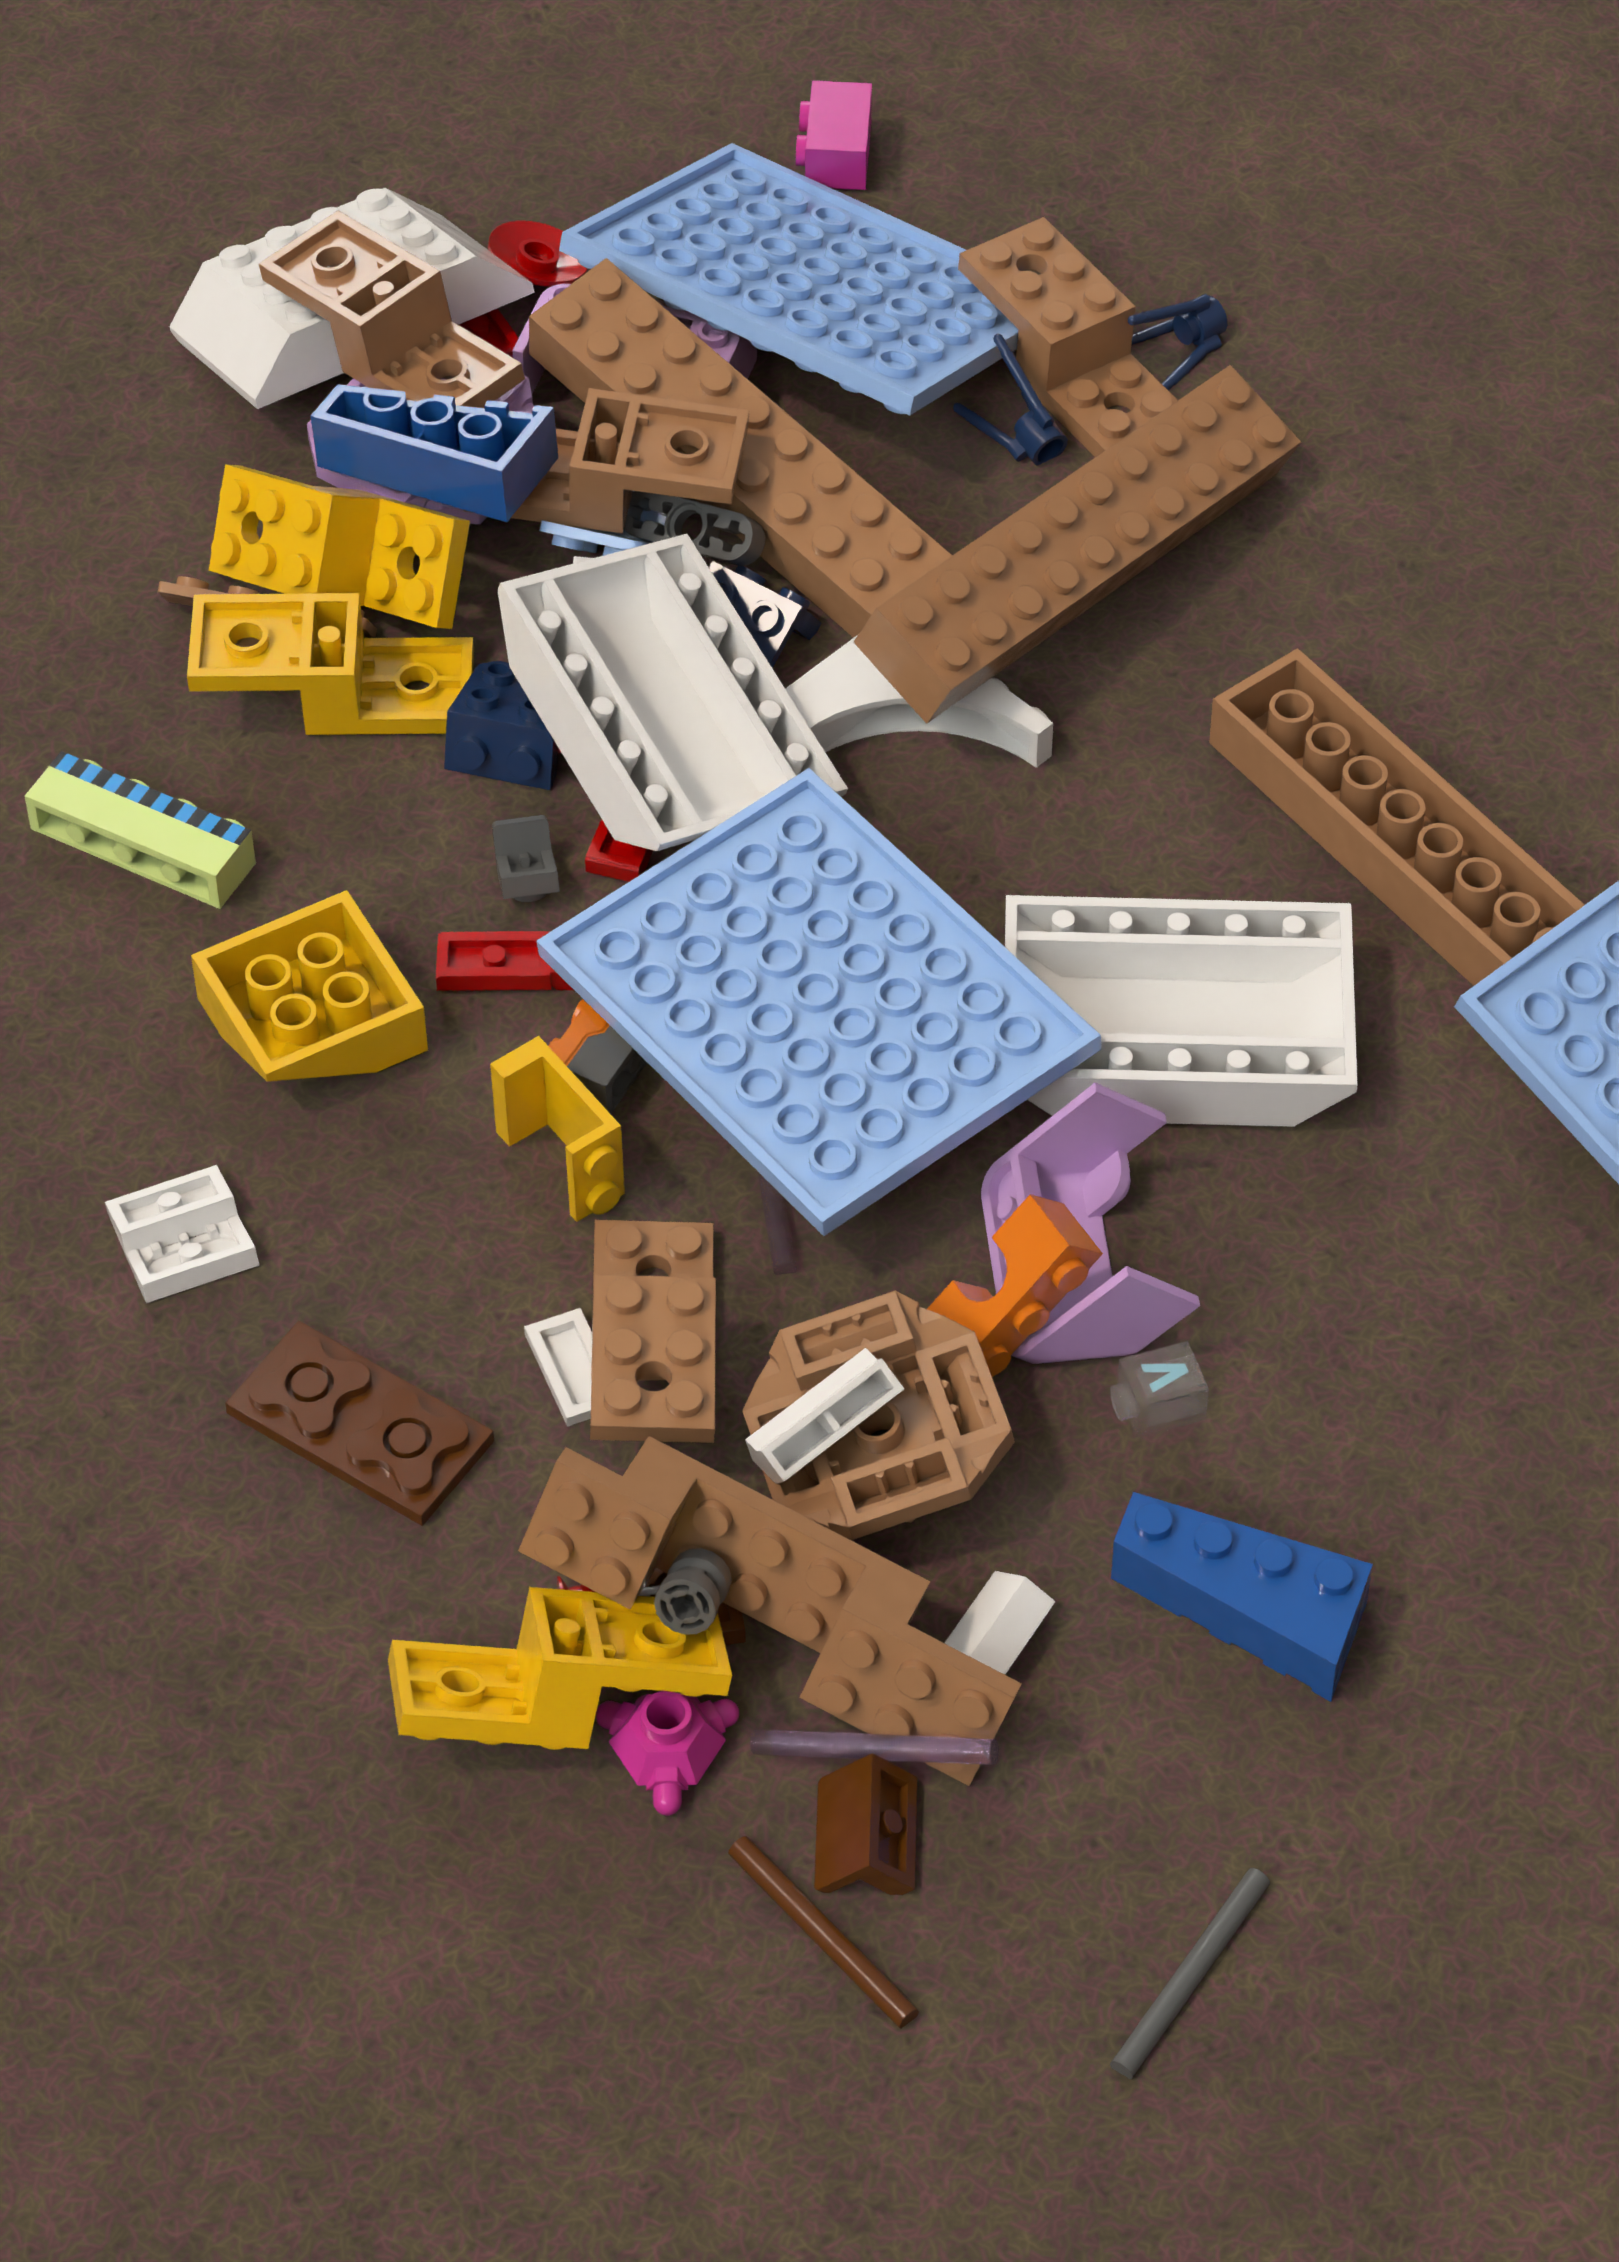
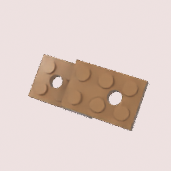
[258,210,525,408]
[958,217,1178,457]
[463,388,749,534]
[590,1220,716,1443]

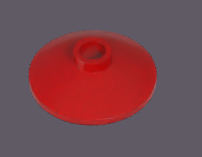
[488,220,588,287]

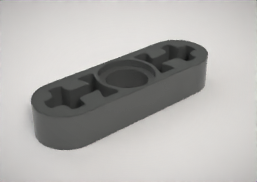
[624,491,765,566]

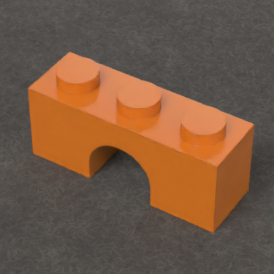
[927,1194,1103,1377]

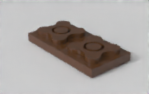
[225,1320,495,1526]

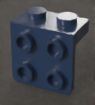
[709,561,822,668]
[444,661,558,790]

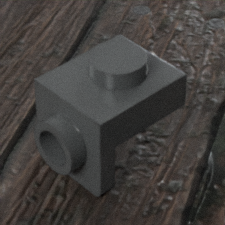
[492,815,560,902]

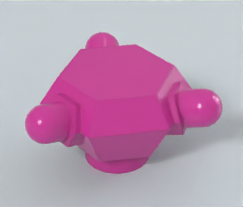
[596,1691,739,1816]

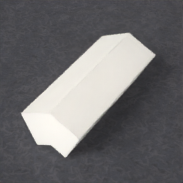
[745,1348,904,1484]
[945,1571,1055,1674]

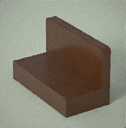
[814,1753,917,1895]

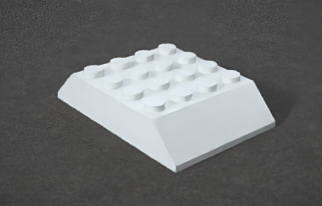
[169,188,535,409]
[498,534,848,851]
[1005,895,1357,1127]

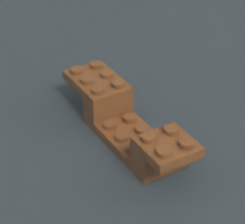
[518,1436,1022,1786]

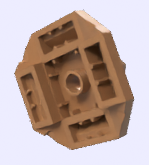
[742,1290,1015,1540]

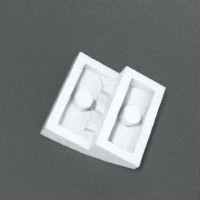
[105,1165,259,1303]

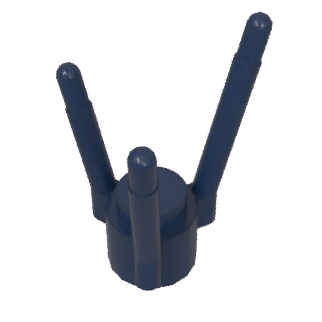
[1127,294,1228,391]
[953,334,1068,466]

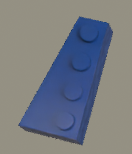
[311,384,559,522]
[1111,1492,1373,1702]

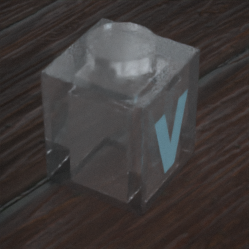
[1110,1341,1209,1438]

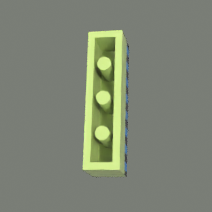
[25,751,256,909]

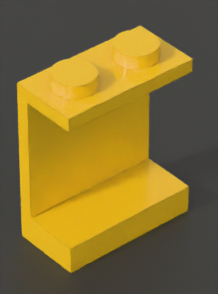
[490,1036,625,1222]

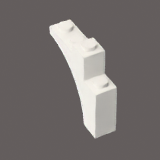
[785,635,1053,768]

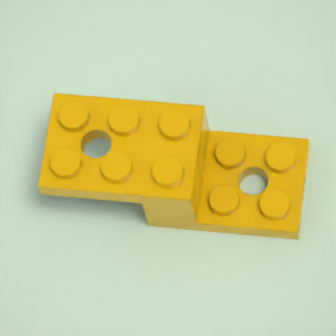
[209,464,470,629]
[187,593,474,735]
[388,1587,732,1750]

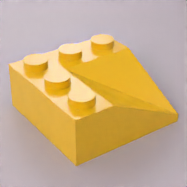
[191,890,428,1082]

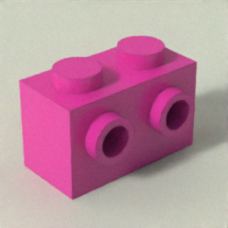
[796,81,872,190]

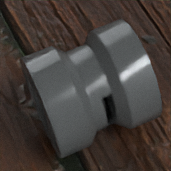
[654,1548,732,1635]

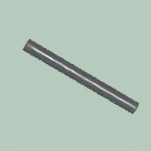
[1110,1868,1270,2079]

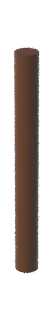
[728,1836,919,2029]

